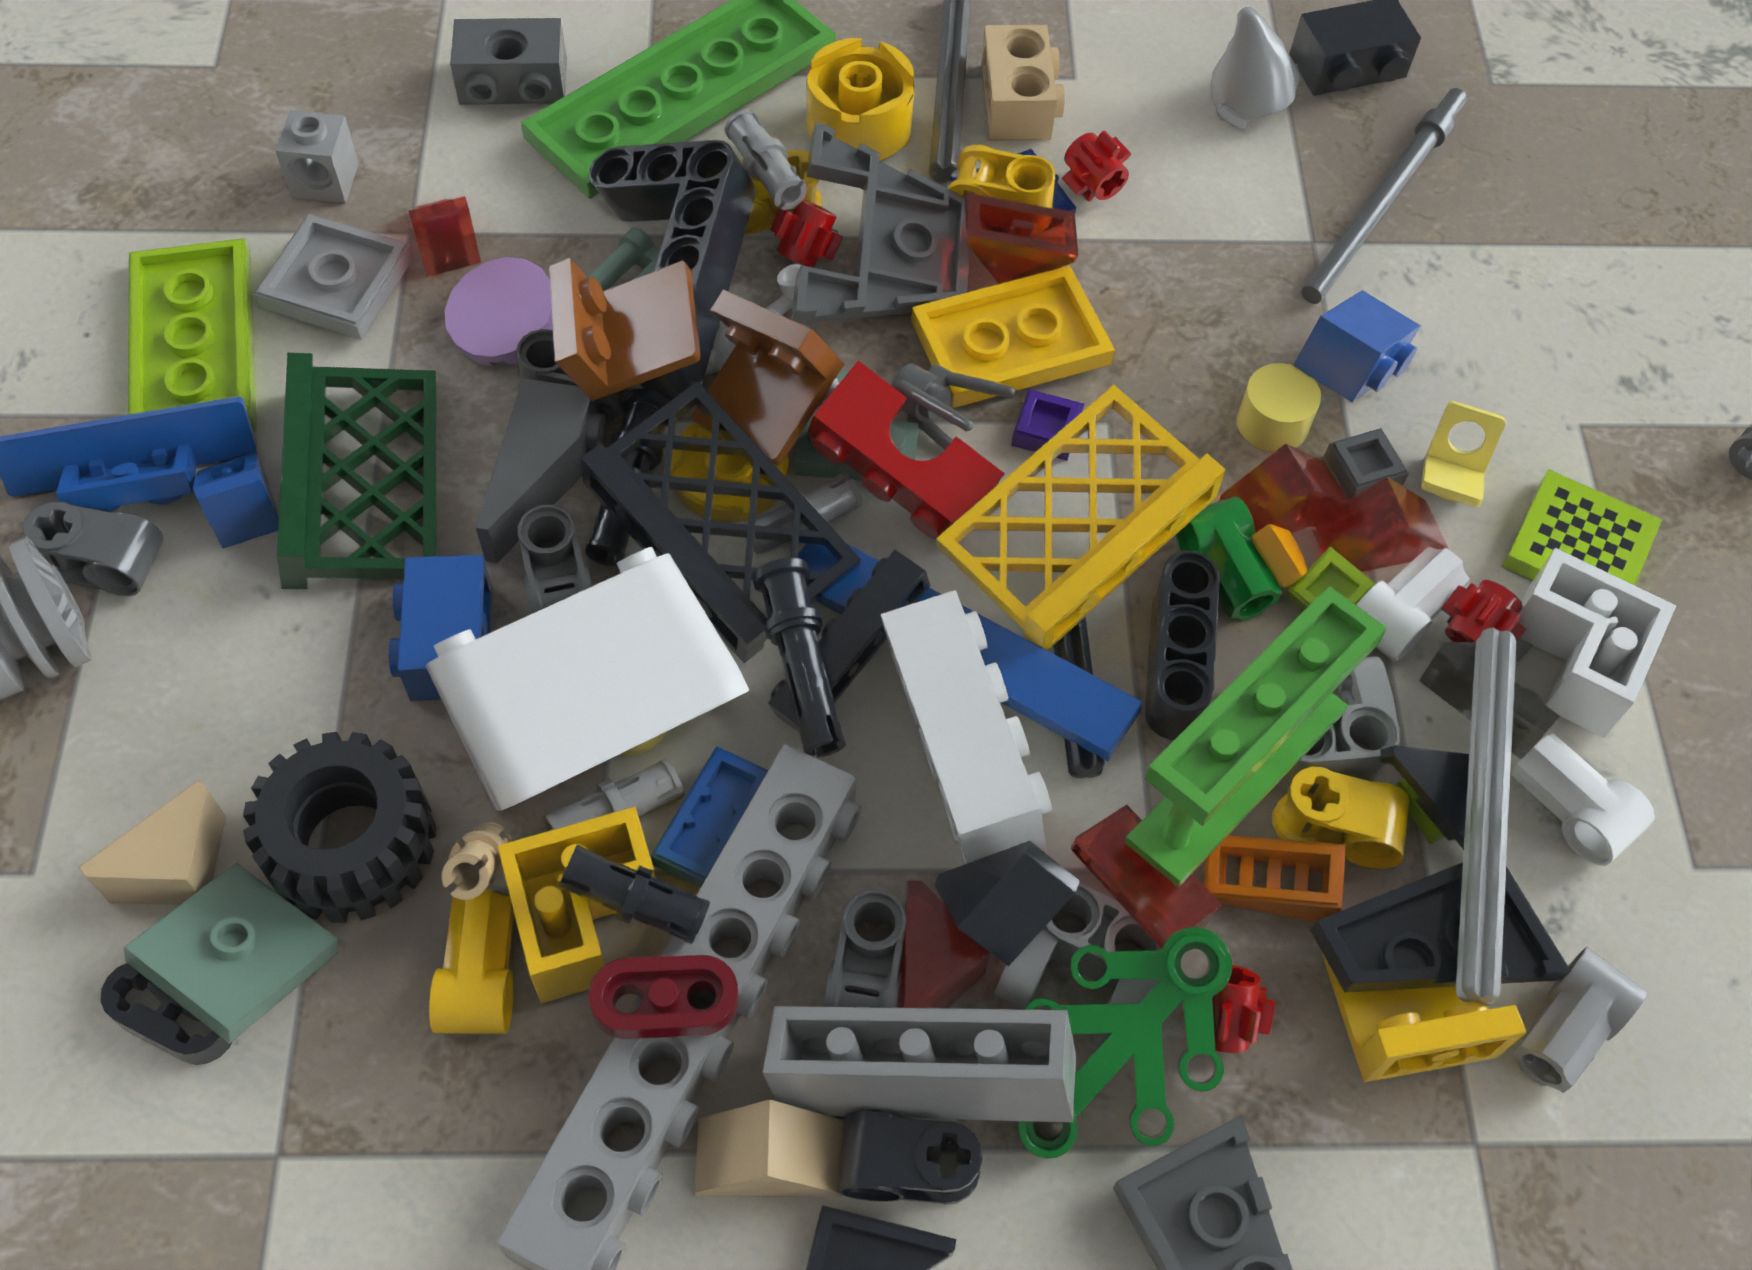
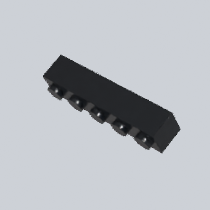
[768,549,931,734]

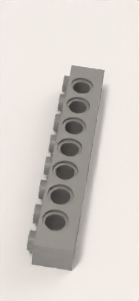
[496,744,862,1270]

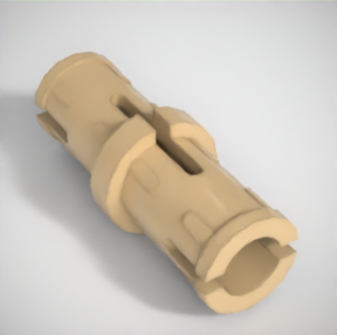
[441,822,512,900]

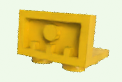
[1322,953,1526,1083]

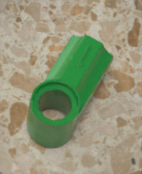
[1175,497,1282,622]

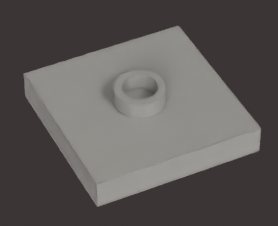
[253,213,414,340]

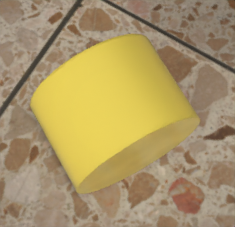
[1237,363,1321,453]

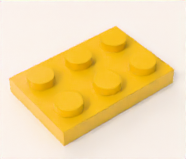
[911,266,1115,408]

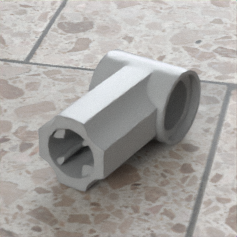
[1512,946,1648,1093]

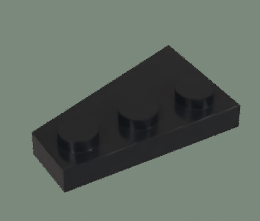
[1310,862,1571,993]

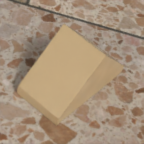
[78,780,226,905]
[695,1100,844,1197]

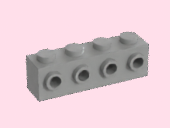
[763,1006,1076,1122]

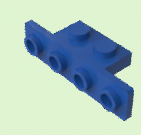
[0,397,257,512]

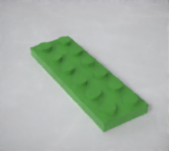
[521,0,836,199]

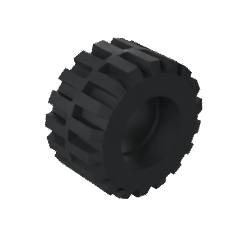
[243,732,436,923]

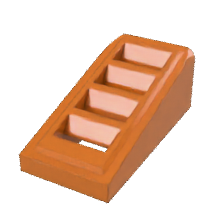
[1202,835,1346,922]

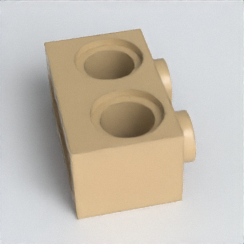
[980,25,1065,140]

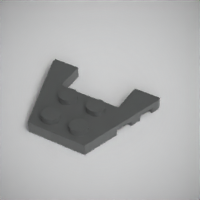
[791,122,973,323]

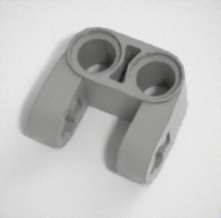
[1276,656,1400,789]
[994,883,1167,1047]

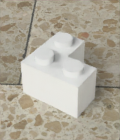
[1518,548,1676,738]

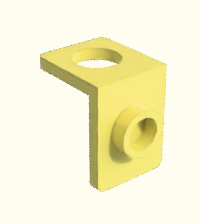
[1421,401,1506,507]

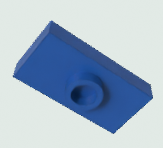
[650,746,769,888]

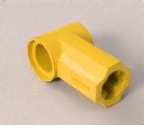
[429,889,514,1035]

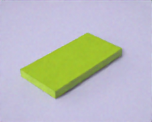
[128,238,257,431]

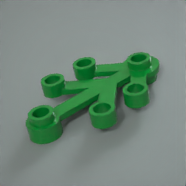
[1019,927,1232,1159]

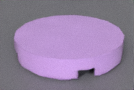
[445,257,553,366]

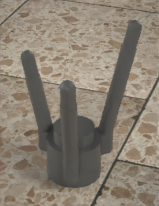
[891,363,1015,487]

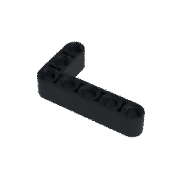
[589,140,756,400]

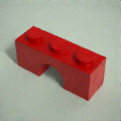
[807,360,1005,540]

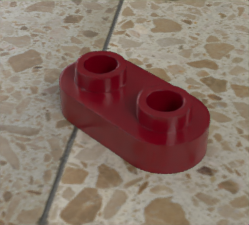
[588,955,739,1039]

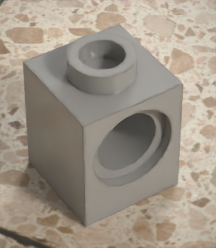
[275,110,359,204]

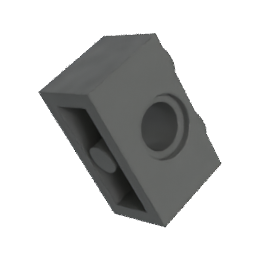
[450,18,567,105]

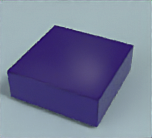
[1011,389,1084,461]

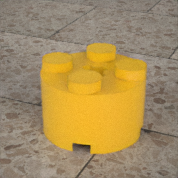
[806,38,914,161]

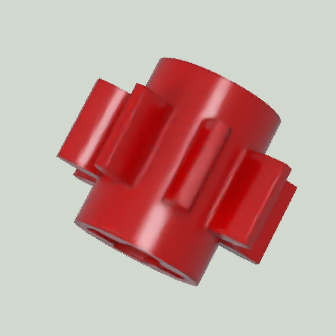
[1062,131,1131,202]
[770,199,844,268]
[1441,580,1526,656]
[1182,965,1276,1053]

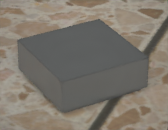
[1324,428,1409,501]

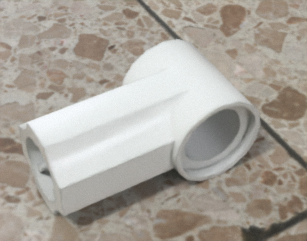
[1357,546,1470,663]
[1510,732,1655,866]

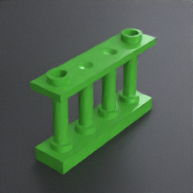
[1124,586,1387,887]

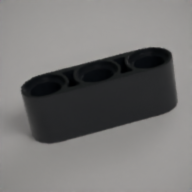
[1145,550,1220,740]

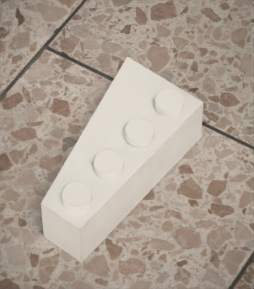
[881,590,1052,864]

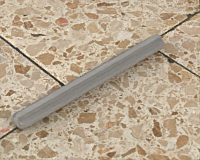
[1456,628,1516,1005]

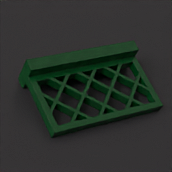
[277,352,436,589]

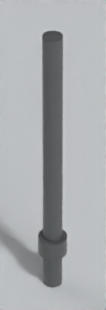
[1301,88,1467,304]

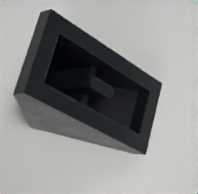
[934,840,1080,967]

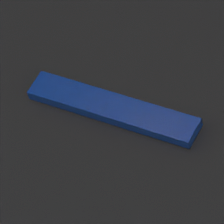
[798,543,1142,762]

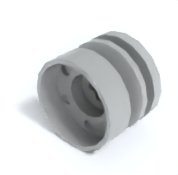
[0,536,92,701]

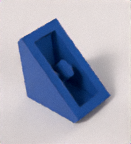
[193,452,279,549]

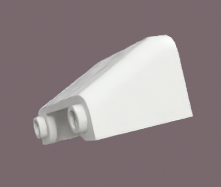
[426,547,749,811]

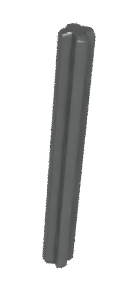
[929,0,971,182]

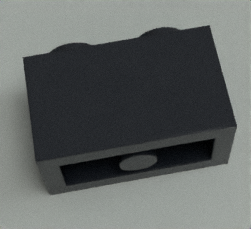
[1289,0,1421,96]

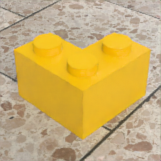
[498,806,655,1004]

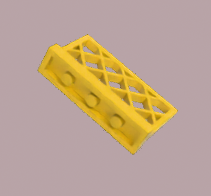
[936,384,1226,651]

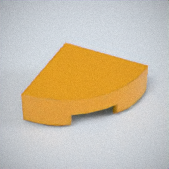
[1252,524,1307,587]

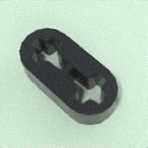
[100,963,233,1065]

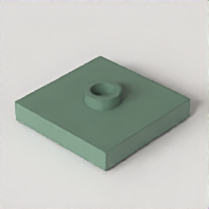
[124,862,338,1044]

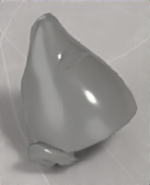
[1211,7,1300,129]

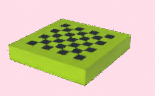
[1502,469,1663,586]

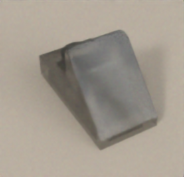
[1419,642,1560,759]

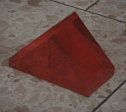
[965,193,1078,284]
[404,196,481,277]
[1218,444,1353,533]
[1312,477,1449,572]
[902,880,991,1009]

